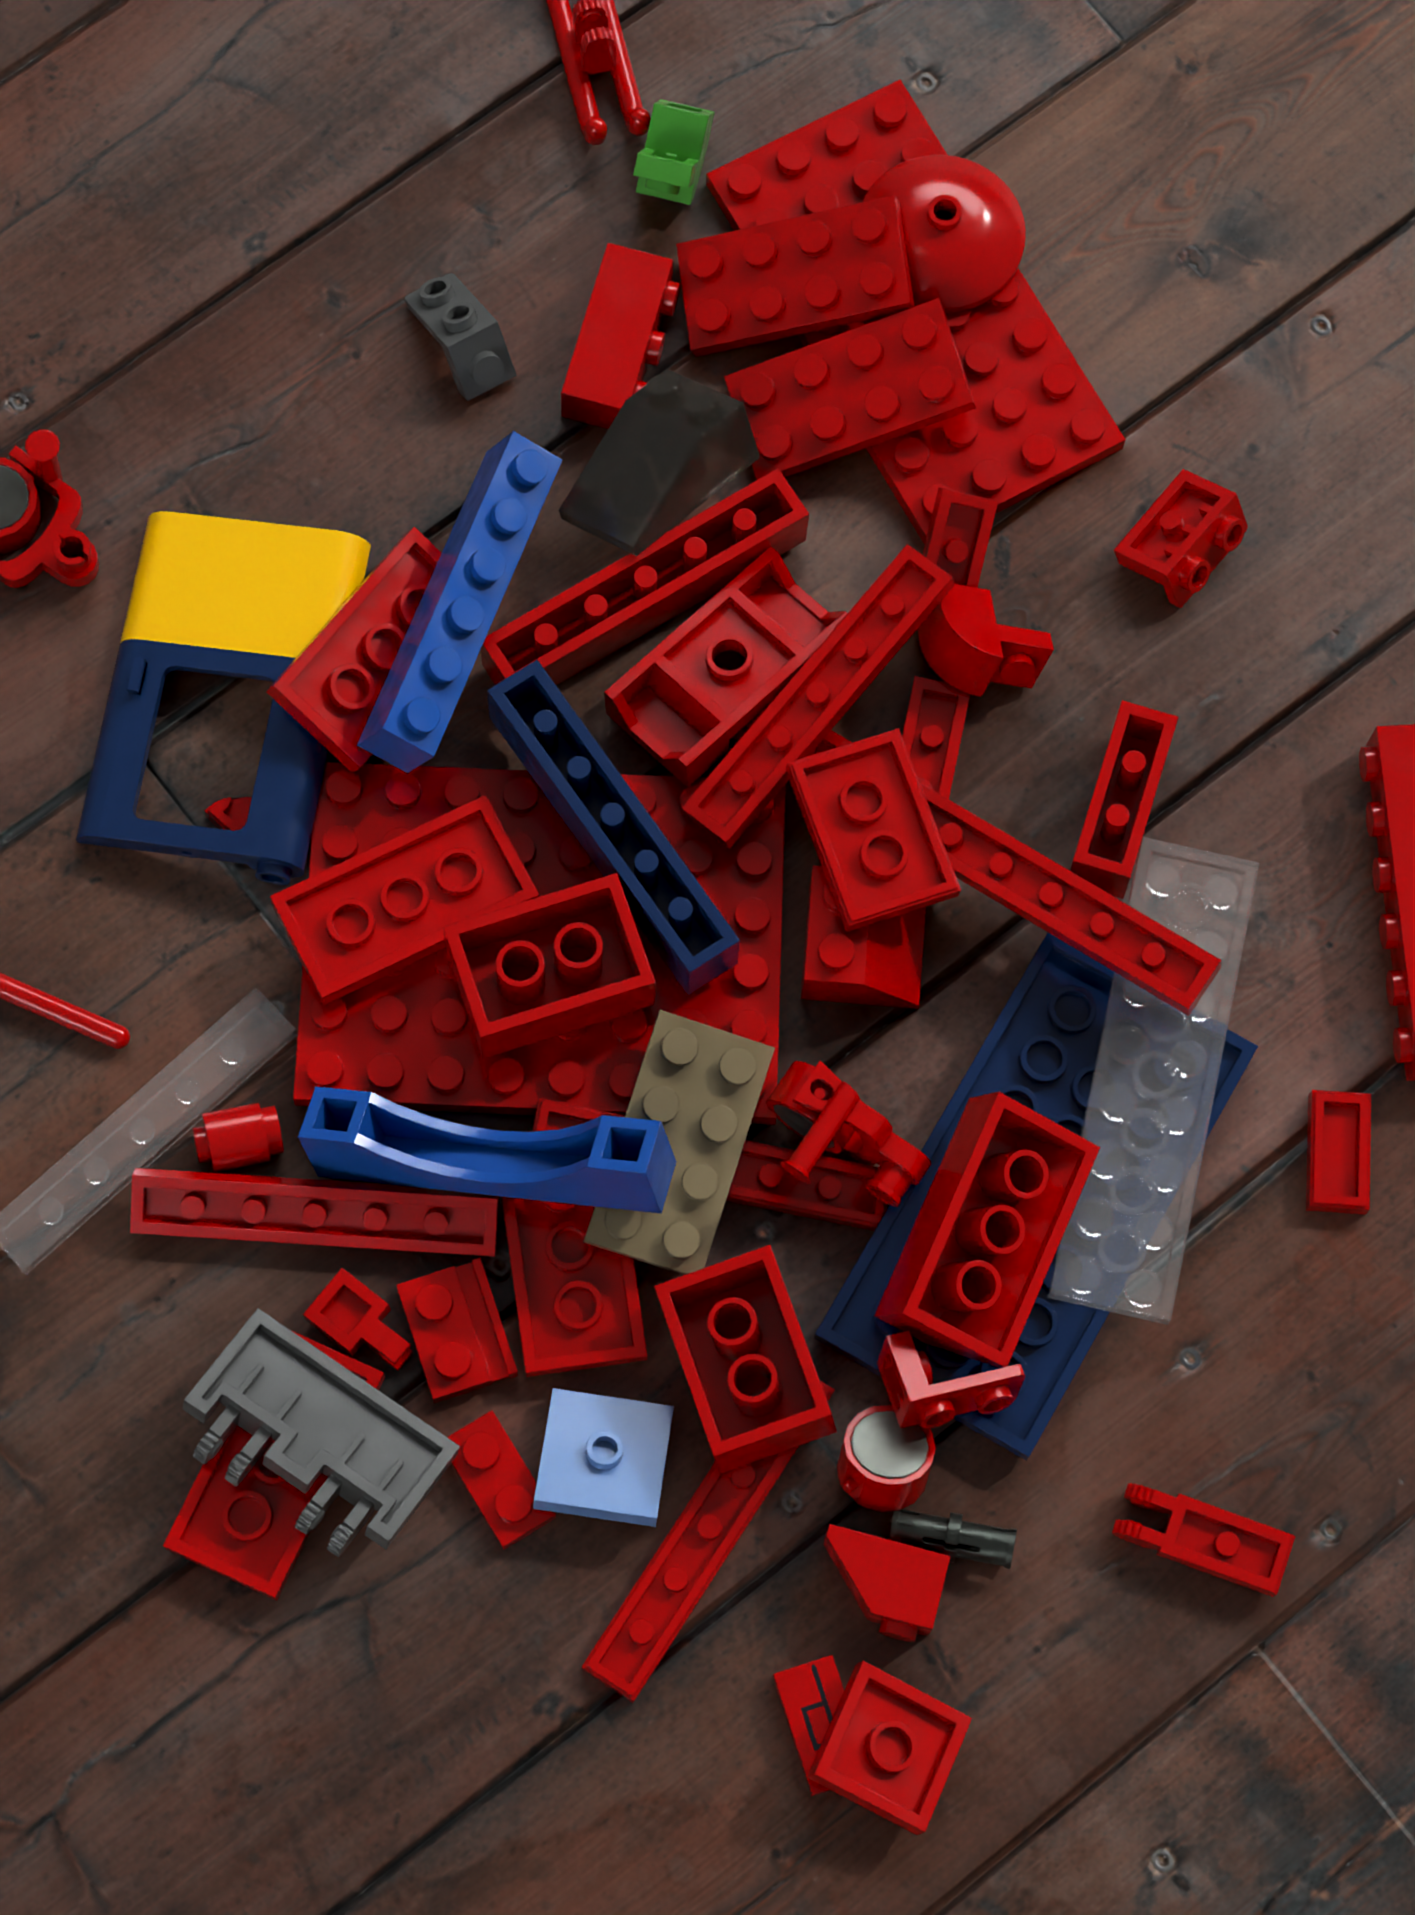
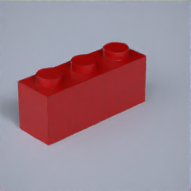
[561,243,681,434]
[1070,700,1179,899]

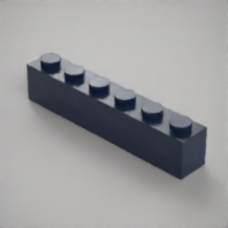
[487,660,740,995]

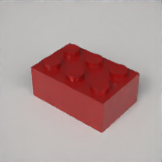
[443,873,656,1059]
[654,1245,837,1474]

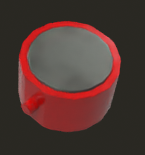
[837,1405,936,1512]

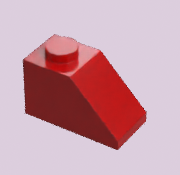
[823,1524,951,1642]

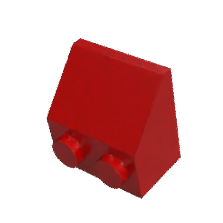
[800,865,926,1009]

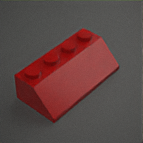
[874,1091,1100,1368]

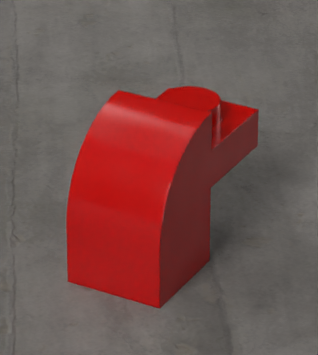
[917,584,1054,697]

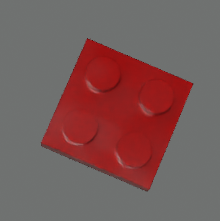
[807,1661,972,1835]

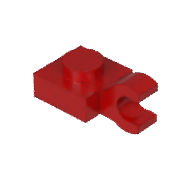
[303,1268,414,1371]

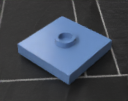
[533,1388,674,1527]

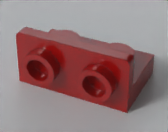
[1114,469,1248,608]

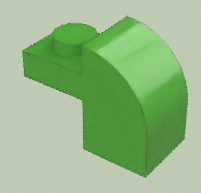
[633,99,715,205]

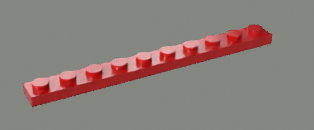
[722,666,1221,1016]

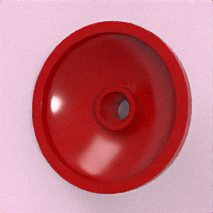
[863,155,1026,313]

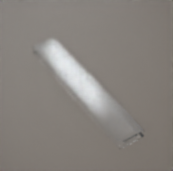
[0,987,298,1275]

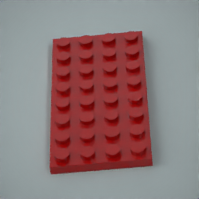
[706,79,1126,545]

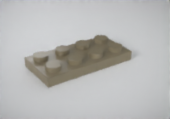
[583,1010,775,1275]

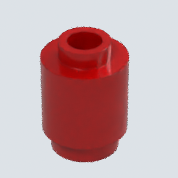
[192,1102,284,1173]

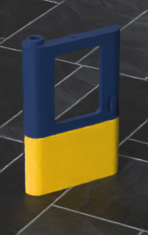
[76,511,371,885]

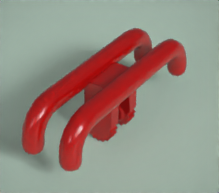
[546,0,651,145]

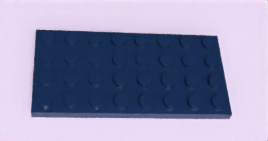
[814,933,1258,1461]

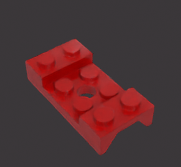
[604,546,847,788]

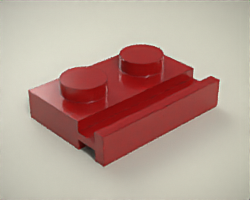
[396,1258,518,1403]

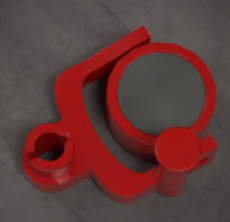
[0,429,99,588]
[766,1060,932,1207]

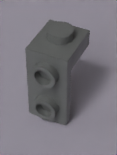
[405,273,517,401]

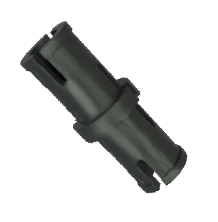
[889,1509,1017,1569]

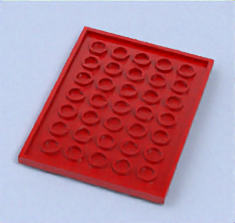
[293,762,786,1125]

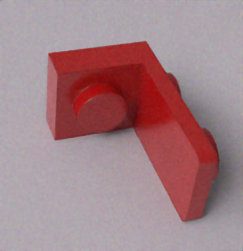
[877,1331,1025,1429]

